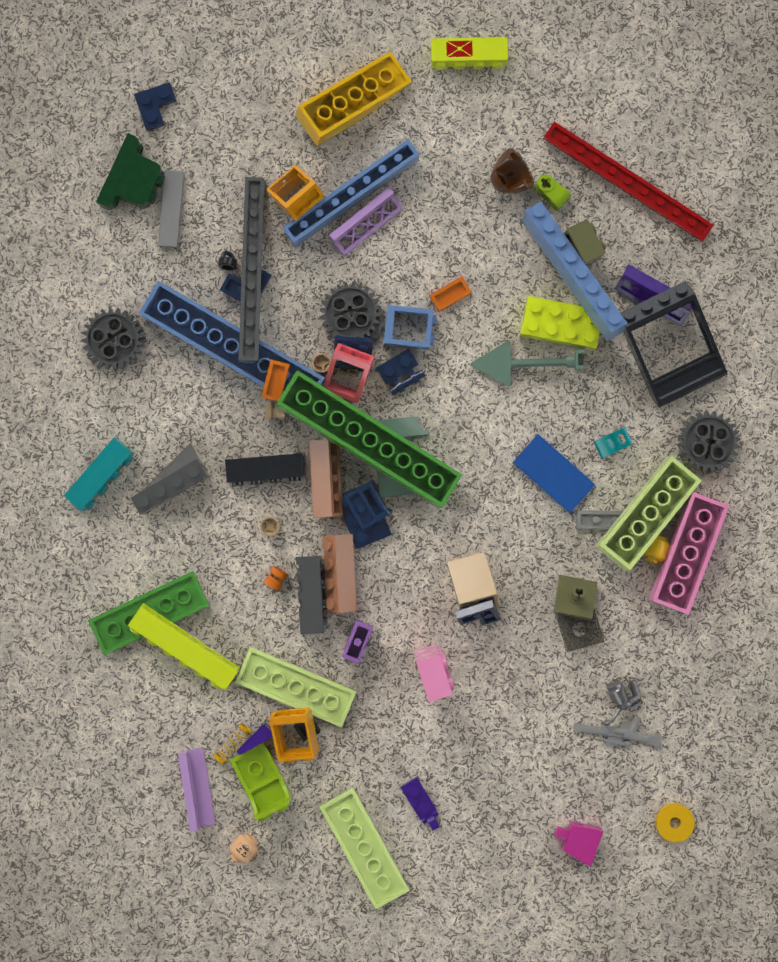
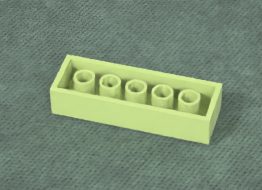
[595,456,702,571]

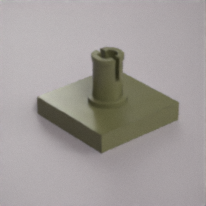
[553,575,598,620]

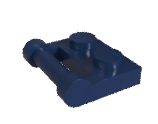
[343,480,392,530]

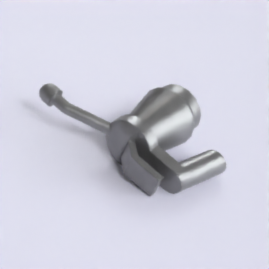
[604,679,641,727]

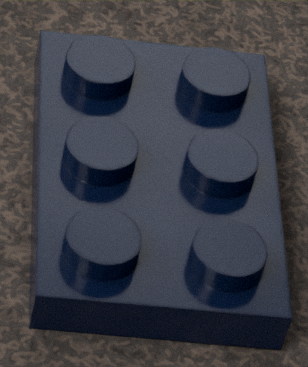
[342,484,392,549]

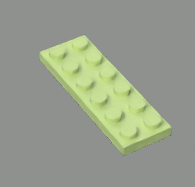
[235,647,357,728]
[319,787,409,910]

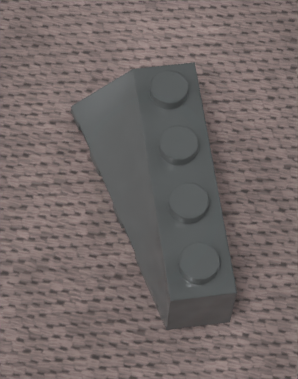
[131,443,210,515]

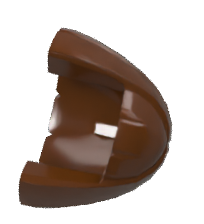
[491,148,534,194]

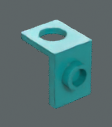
[594,427,633,459]

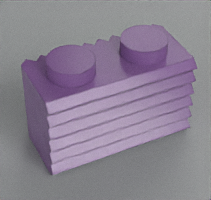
[342,619,373,663]

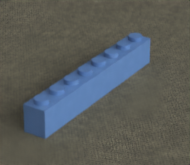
[283,139,419,248]
[522,202,627,342]

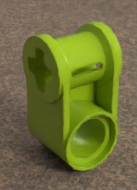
[535,174,571,211]

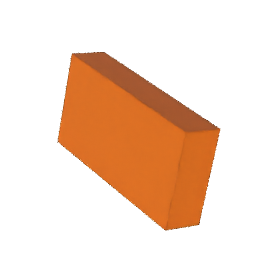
[429,276,472,312]
[261,360,290,402]

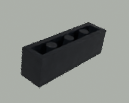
[225,453,305,487]

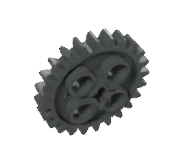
[320,281,381,339]
[81,307,145,370]
[677,411,741,473]

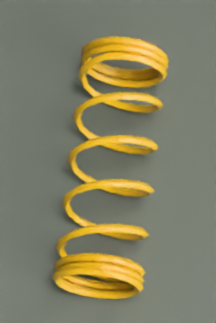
[213,723,252,765]

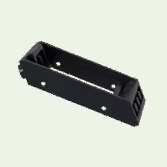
[621,281,728,408]

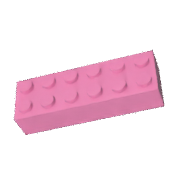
[648,492,729,615]
[414,644,455,702]

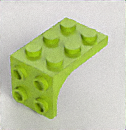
[230,742,293,822]

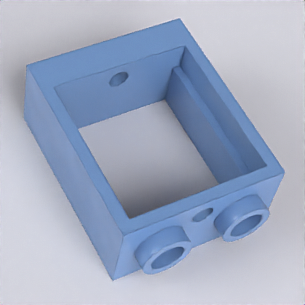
[384,305,437,350]

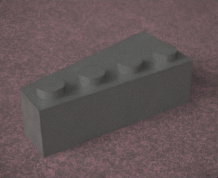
[296,555,328,634]

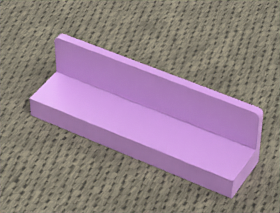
[178,748,215,832]

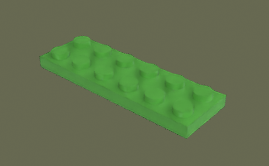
[88,571,210,655]

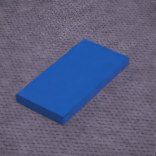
[512,434,596,513]

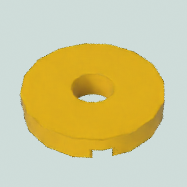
[655,803,695,842]

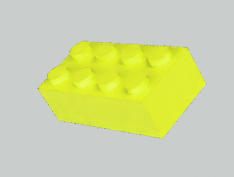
[519,296,600,351]

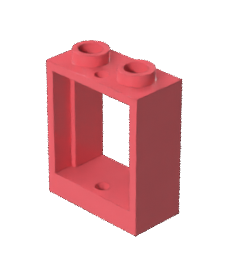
[323,343,375,403]

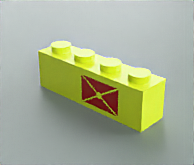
[431,37,508,70]

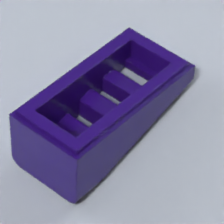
[237,722,273,755]

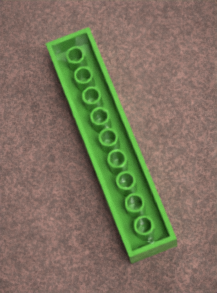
[275,370,462,508]

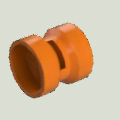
[263,566,289,591]

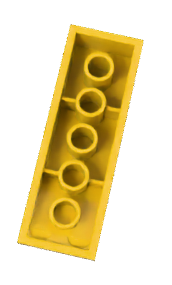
[295,51,412,147]

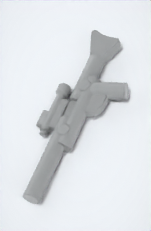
[573,716,661,749]

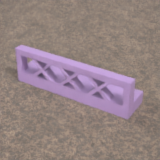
[329,187,403,256]

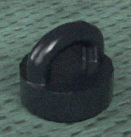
[218,251,237,271]

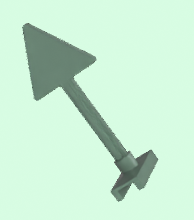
[471,341,585,387]

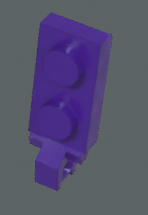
[400,776,440,831]

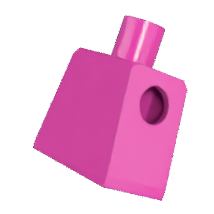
[554,821,604,866]

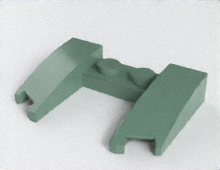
[377,417,429,497]

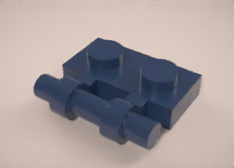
[334,336,373,372]
[376,348,425,395]

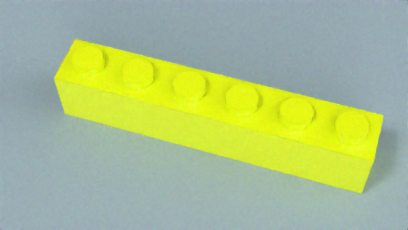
[128,603,239,690]

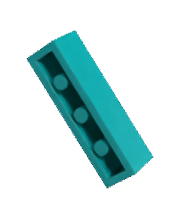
[63,437,135,511]

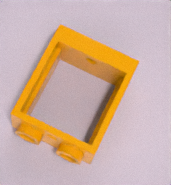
[266,165,325,221]
[269,707,320,763]

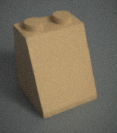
[447,552,498,609]

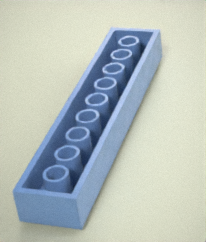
[139,281,325,390]

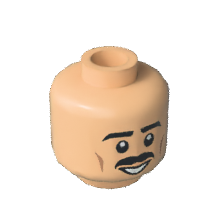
[229,833,258,863]

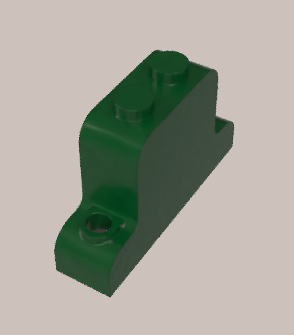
[96,133,165,210]

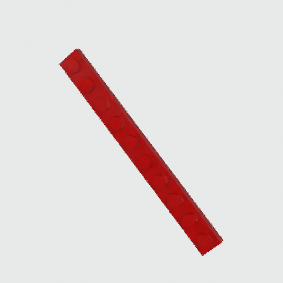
[543,121,714,242]

